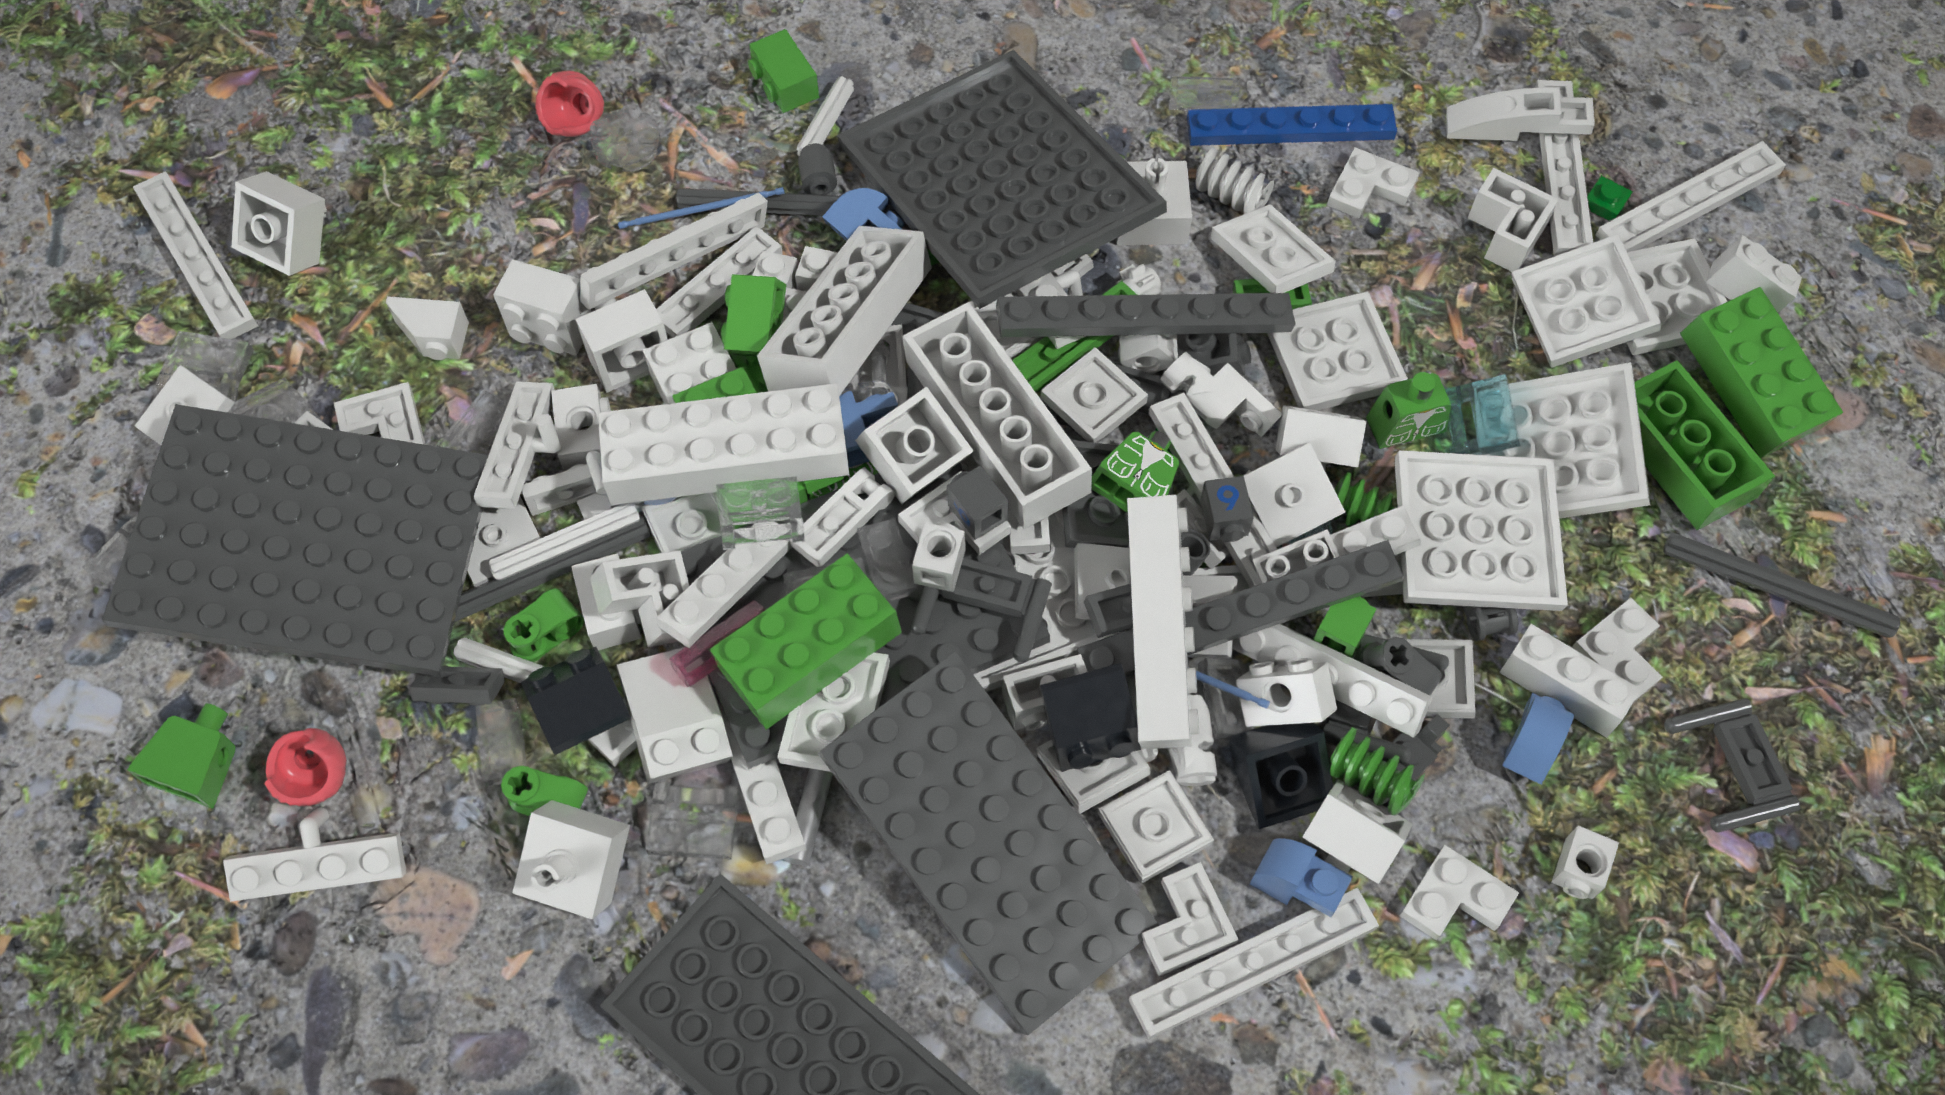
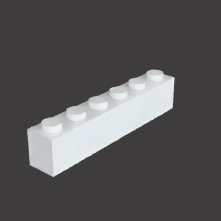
[1127,495,1199,749]

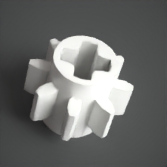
[1116,264,1161,295]

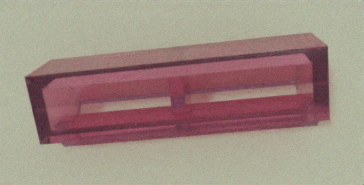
[669,600,765,688]

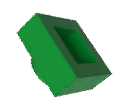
[1587,175,1633,221]

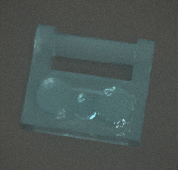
[1445,374,1521,455]

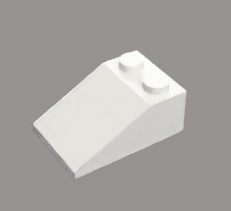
[616,644,733,784]

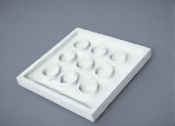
[1475,362,1650,518]
[1395,450,1568,611]

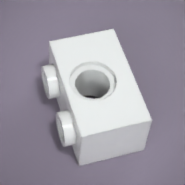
[551,384,611,471]
[1236,658,1337,727]

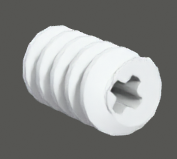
[1196,147,1274,214]

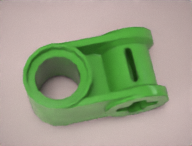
[504,588,585,662]
[501,766,588,816]

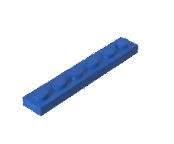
[1187,104,1397,146]

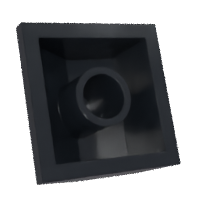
[521,646,632,756]
[1040,663,1141,772]
[1228,722,1333,829]

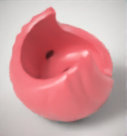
[535,71,604,137]
[264,728,347,806]

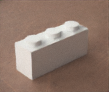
[1499,624,1641,738]

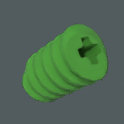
[1334,472,1398,527]
[1330,727,1425,816]

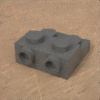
[1165,333,1251,376]

